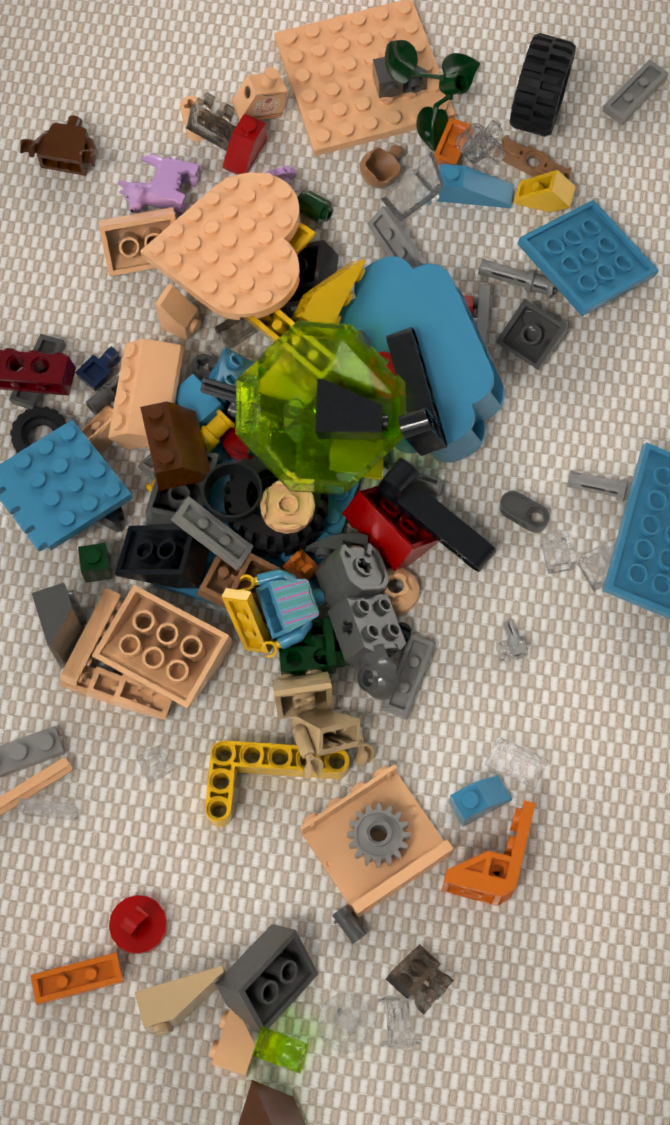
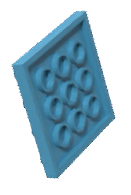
[517,199,658,316]

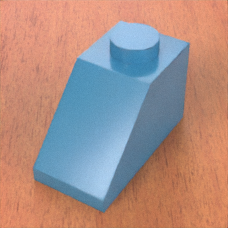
[449,775,512,827]

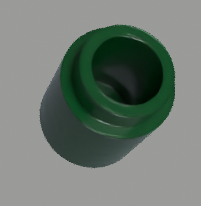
[297,190,334,224]

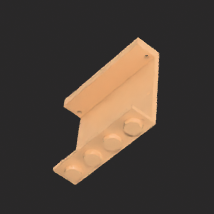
[300,764,454,918]

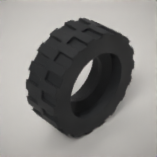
[10,406,67,453]

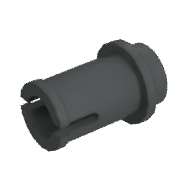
[332,905,367,944]

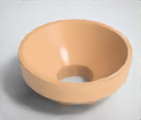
[380,567,420,616]

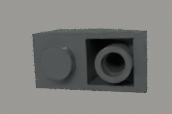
[373,57,427,98]

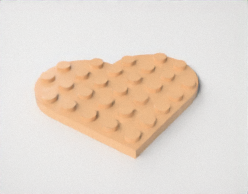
[140,172,300,320]

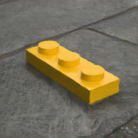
[222,588,273,654]

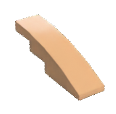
[60,666,172,720]

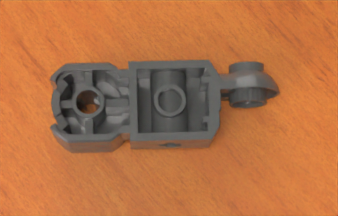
[315,543,406,700]

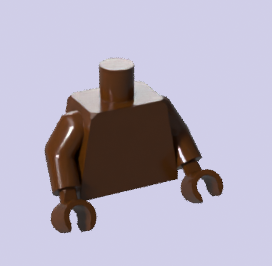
[20,115,99,176]

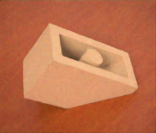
[155,283,201,341]

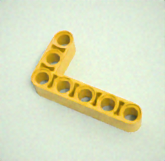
[205,740,350,827]

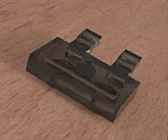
[186,92,236,151]
[386,944,454,1015]

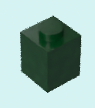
[78,543,112,583]

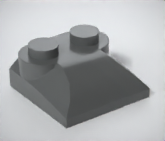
[496,299,569,370]

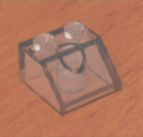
[381,152,444,222]

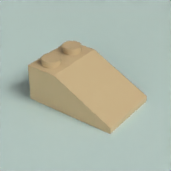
[272,670,333,719]
[135,966,226,1036]

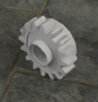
[347,803,410,868]

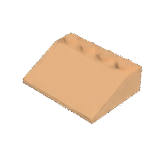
[92,585,233,709]

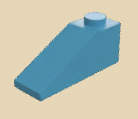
[437,163,513,208]

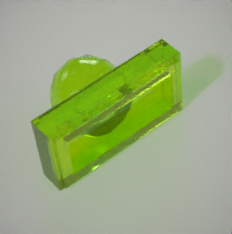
[252,1027,309,1074]

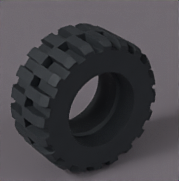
[509,33,576,137]
[223,448,328,557]

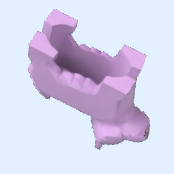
[118,153,200,216]

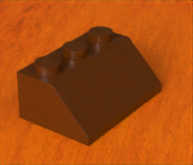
[140,401,210,491]

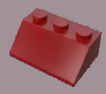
[342,486,438,571]

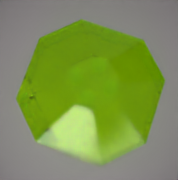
[235,321,406,494]

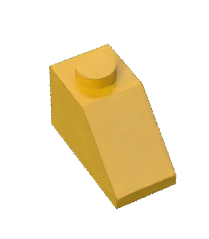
[514,170,576,213]

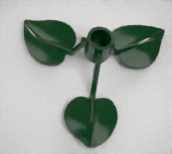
[385,40,480,152]

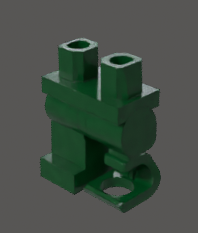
[279,618,351,677]

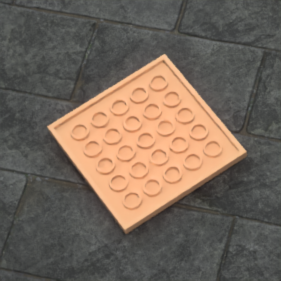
[274,0,456,156]

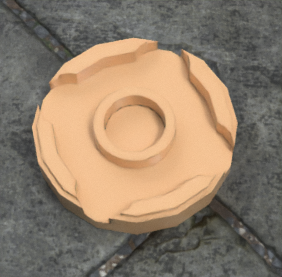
[260,479,315,534]

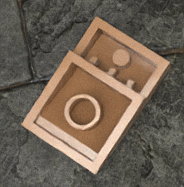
[196,553,298,624]

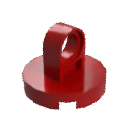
[109,895,167,954]

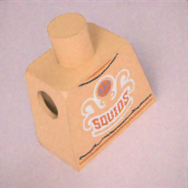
[232,67,287,120]

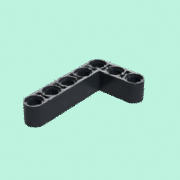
[386,327,448,456]
[377,458,496,572]

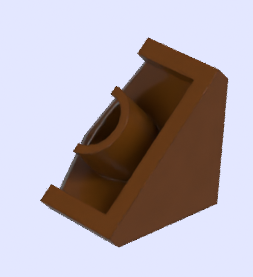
[239,1080,306,1125]

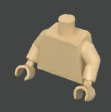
[292,709,375,779]

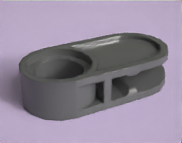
[499,491,549,533]

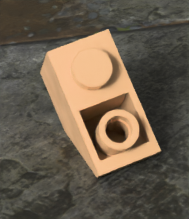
[209,1009,257,1077]

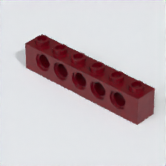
[0,348,76,396]

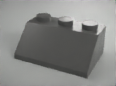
[32,583,87,669]
[215,924,318,1036]

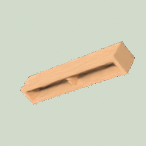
[60,588,122,687]

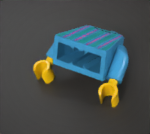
[239,569,325,658]

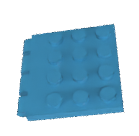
[0,420,133,551]

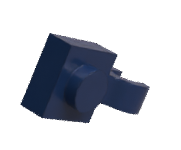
[75,346,121,392]

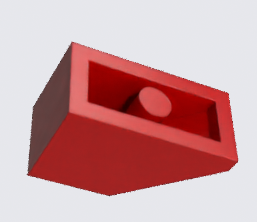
[223,114,267,175]

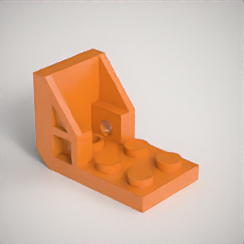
[441,800,536,906]

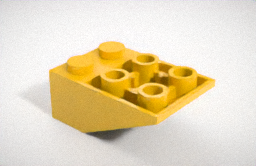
[291,259,366,333]

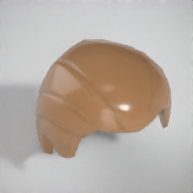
[360,144,404,188]

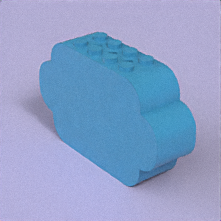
[336,256,505,463]

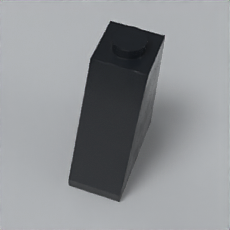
[315,379,389,440]

